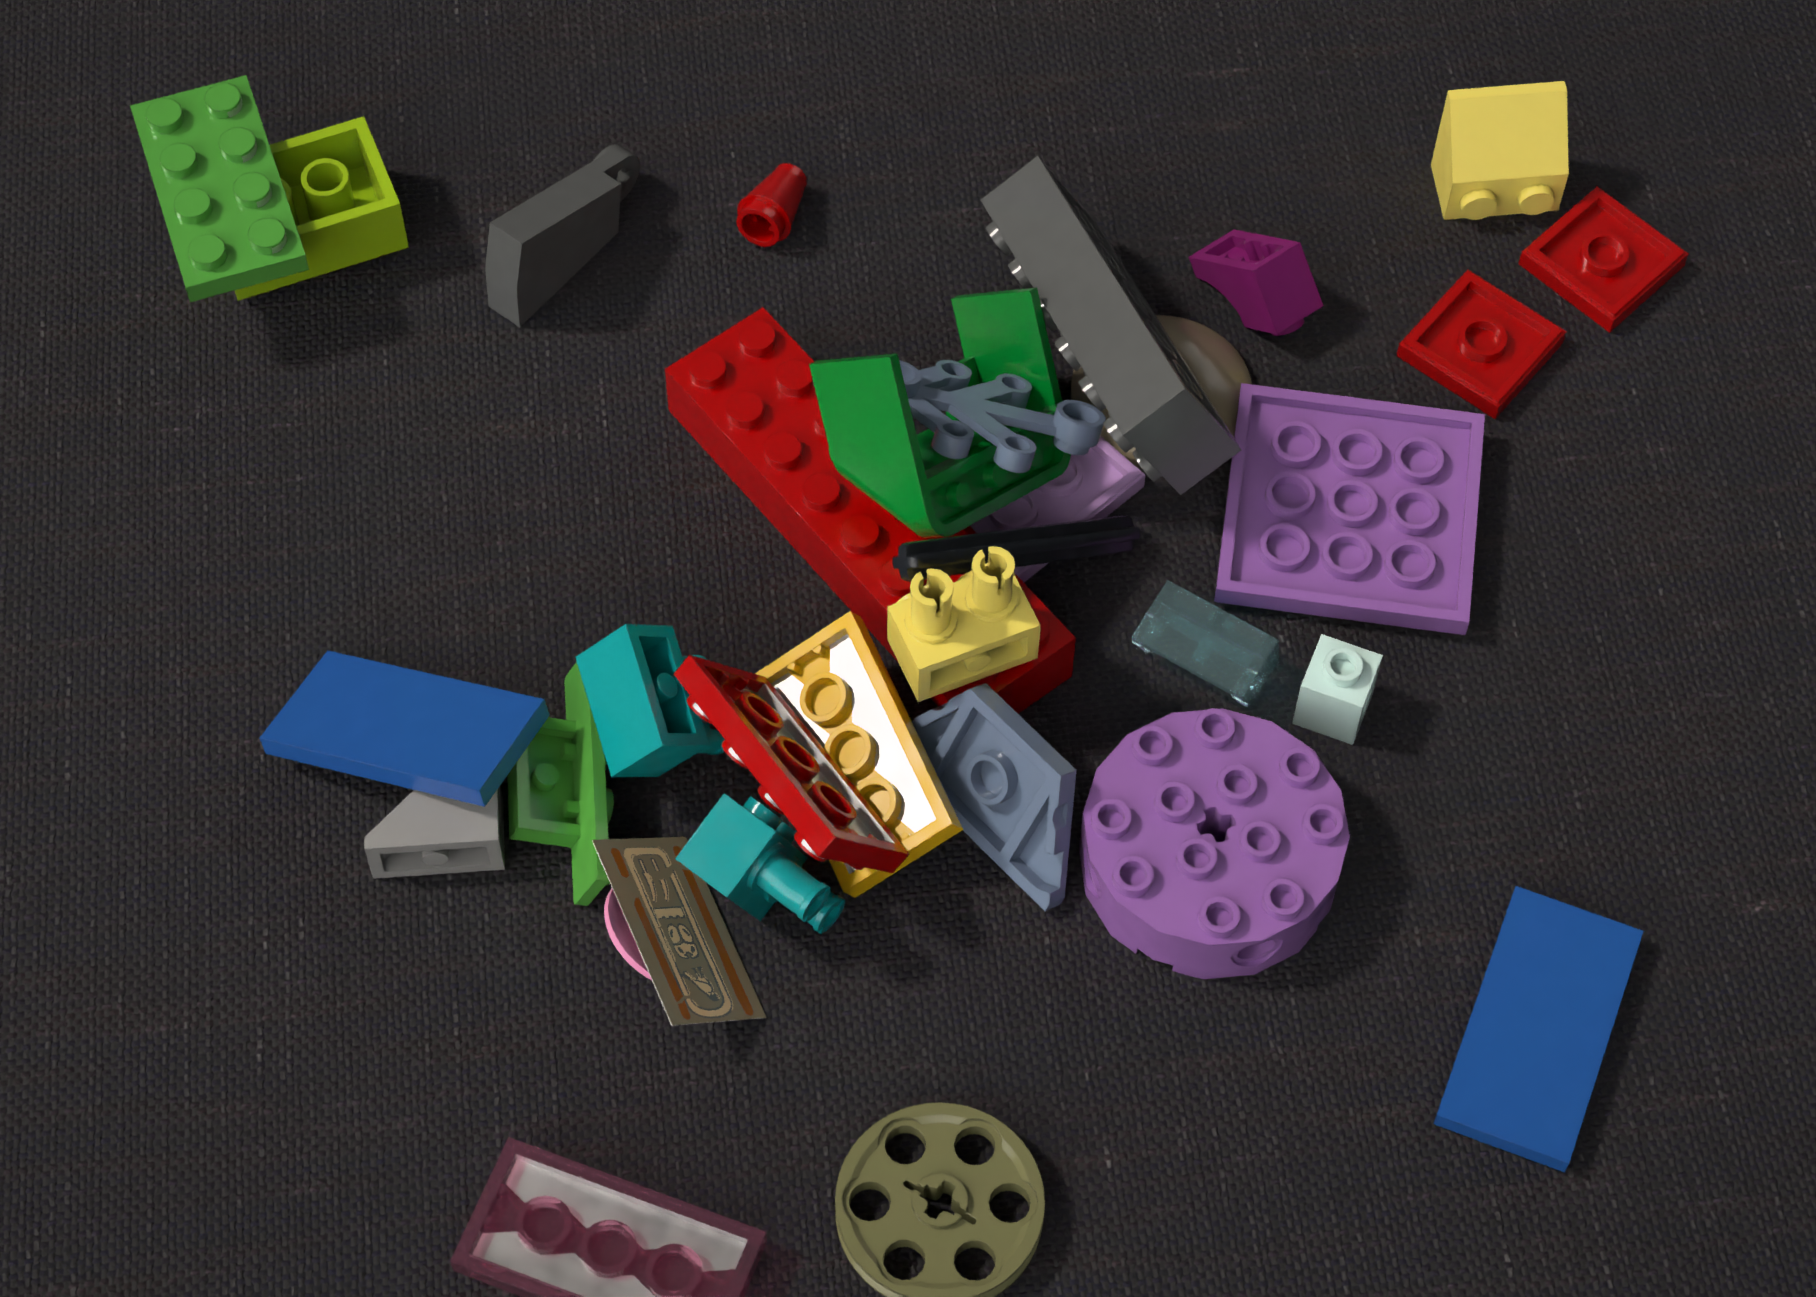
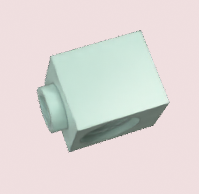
[1292,634,1383,745]

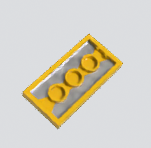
[755,611,963,898]

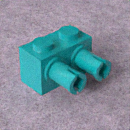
[575,624,725,777]
[675,793,846,934]

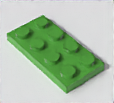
[130,75,309,302]

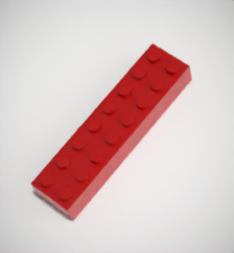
[665,307,1076,714]

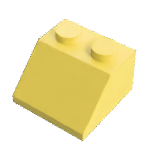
[1431,81,1569,220]

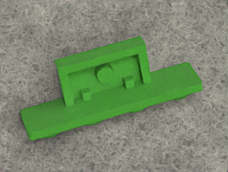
[507,649,614,906]

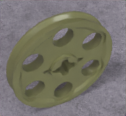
[835,1102,1045,1297]

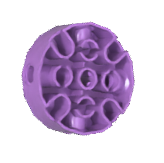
[1079,708,1350,979]

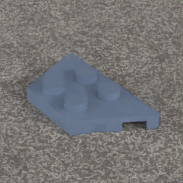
[912,683,1076,911]

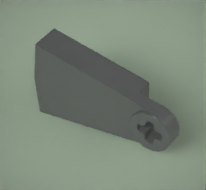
[485,144,640,327]

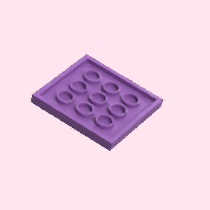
[1214,383,1485,635]

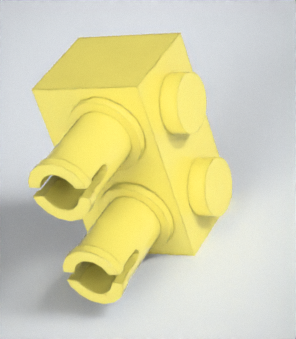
[887,546,1041,702]

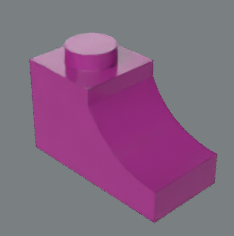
[1188,229,1323,336]

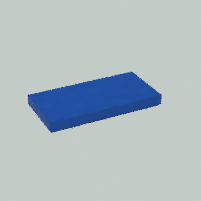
[259,650,549,807]
[1433,886,1644,1173]

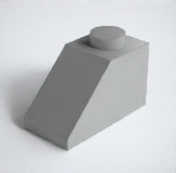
[364,786,505,879]

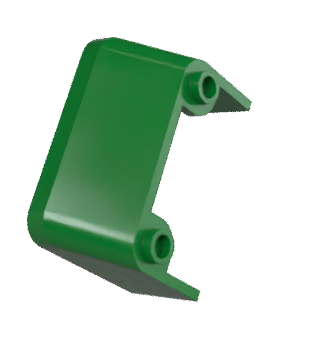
[809,287,1071,538]

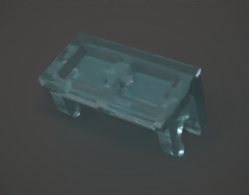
[1132,580,1279,708]

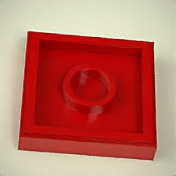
[1518,186,1689,333]
[1396,270,1567,419]

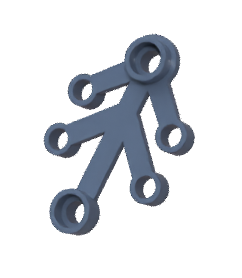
[899,360,1106,473]

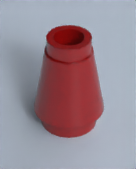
[736,163,807,247]

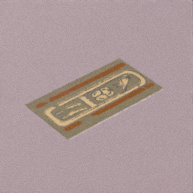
[592,837,767,1026]

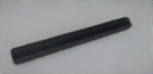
[892,515,1141,582]

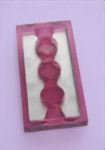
[450,1137,767,1297]

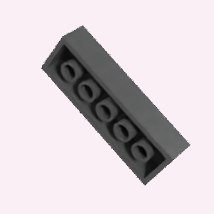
[980,156,1241,495]

